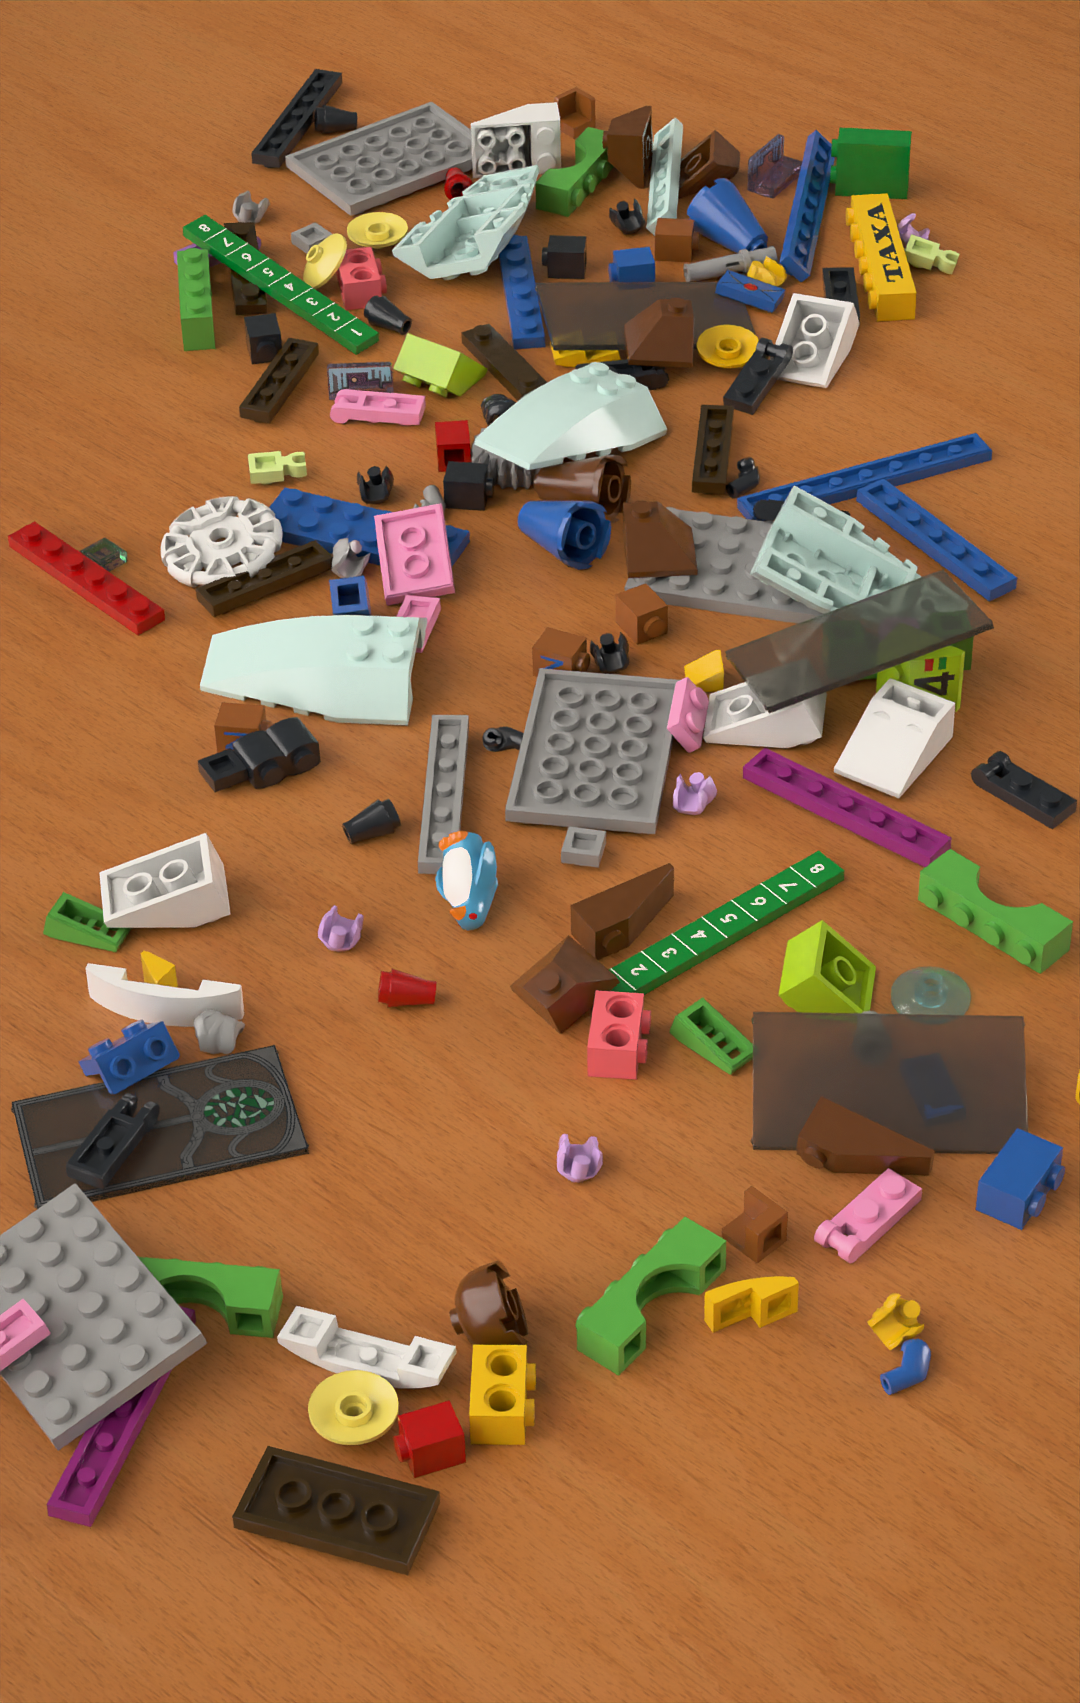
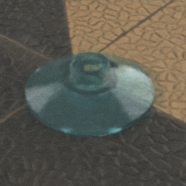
[891,966,971,1026]

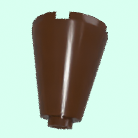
[534,454,631,522]

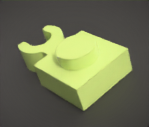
[905,234,960,274]
[248,451,307,484]

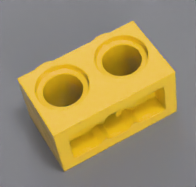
[469,1345,536,1445]

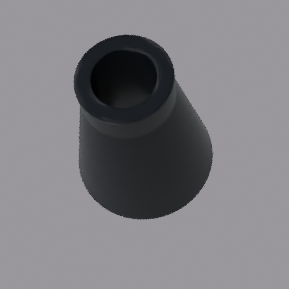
[314,105,357,134]
[364,295,412,335]
[342,799,401,844]

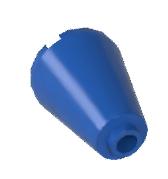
[687,178,768,254]
[518,501,611,570]

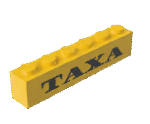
[846,193,917,322]

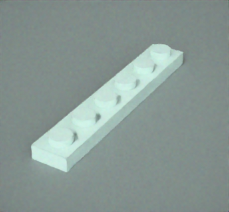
[646,118,683,236]

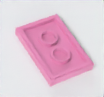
[374,503,455,606]

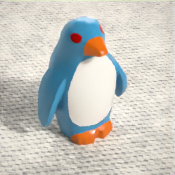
[435,831,498,931]

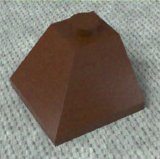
[602,106,653,189]
[678,130,740,199]
[624,297,694,368]
[623,501,698,578]
[510,935,620,1034]

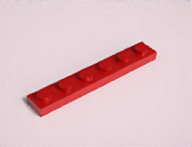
[8,521,165,636]

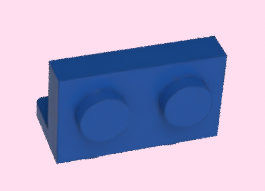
[78,1019,180,1094]

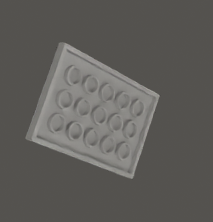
[285,102,472,216]
[624,507,833,627]
[505,668,680,834]
[0,1183,207,1451]

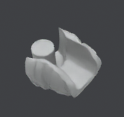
[232,190,270,224]
[332,538,370,578]
[193,1009,245,1054]

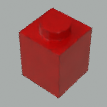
[435,420,471,472]
[393,1400,466,1478]

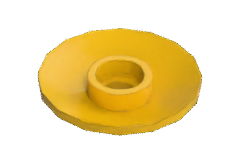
[696,324,759,368]

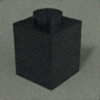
[542,235,587,279]
[244,313,282,364]
[443,461,495,511]

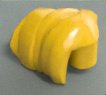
[747,256,787,287]
[867,1293,924,1350]

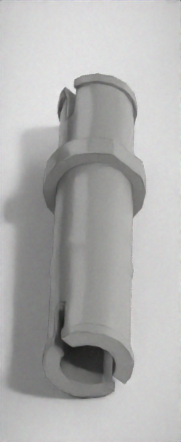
[683,246,778,283]

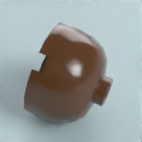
[449,1261,528,1345]

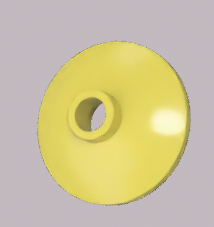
[347,212,408,249]
[303,233,347,289]
[308,1370,399,1445]

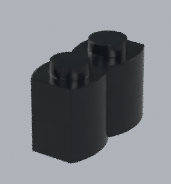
[233,717,321,789]

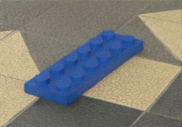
[269,487,470,566]

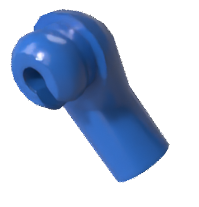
[880,1339,931,1395]

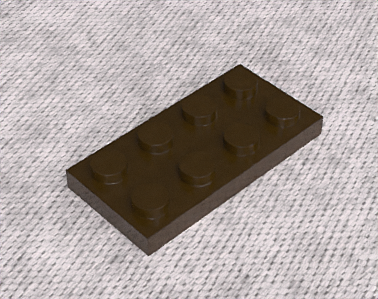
[232,1446,440,1575]

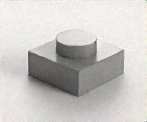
[291,222,332,253]
[561,826,606,868]

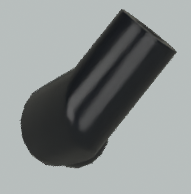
[726,457,760,499]
[482,726,524,752]

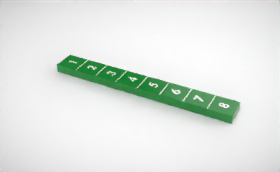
[183,214,379,355]
[609,850,844,995]

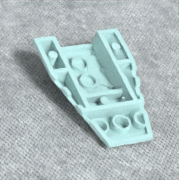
[392,165,539,280]
[474,362,667,470]
[750,486,970,636]
[200,615,427,725]

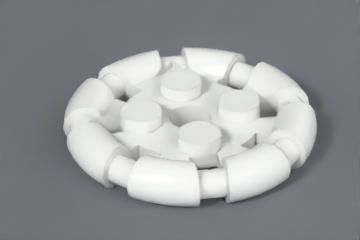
[161,496,283,588]

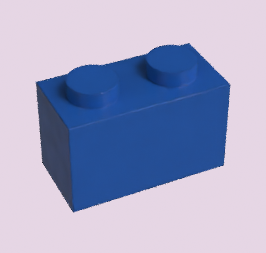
[976,1128,1065,1230]

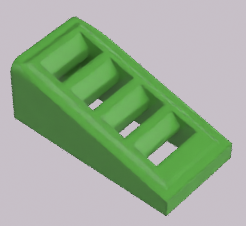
[43,892,132,952]
[669,997,760,1075]

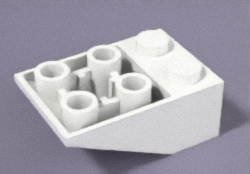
[471,102,561,178]
[834,678,955,798]

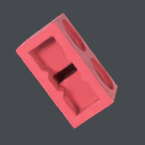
[336,247,387,310]
[587,990,651,1080]

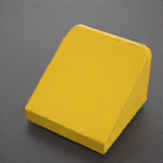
[684,650,724,692]
[140,950,178,988]

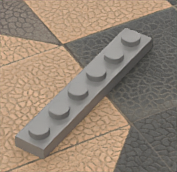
[418,715,469,874]

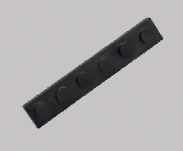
[251,69,343,168]

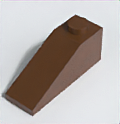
[570,863,674,960]
[797,1096,935,1176]

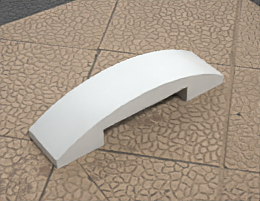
[86,963,244,1027]
[277,1306,457,1388]

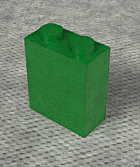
[830,128,912,199]

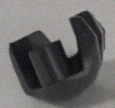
[609,199,645,235]
[480,394,516,426]
[357,466,394,504]
[590,632,629,674]

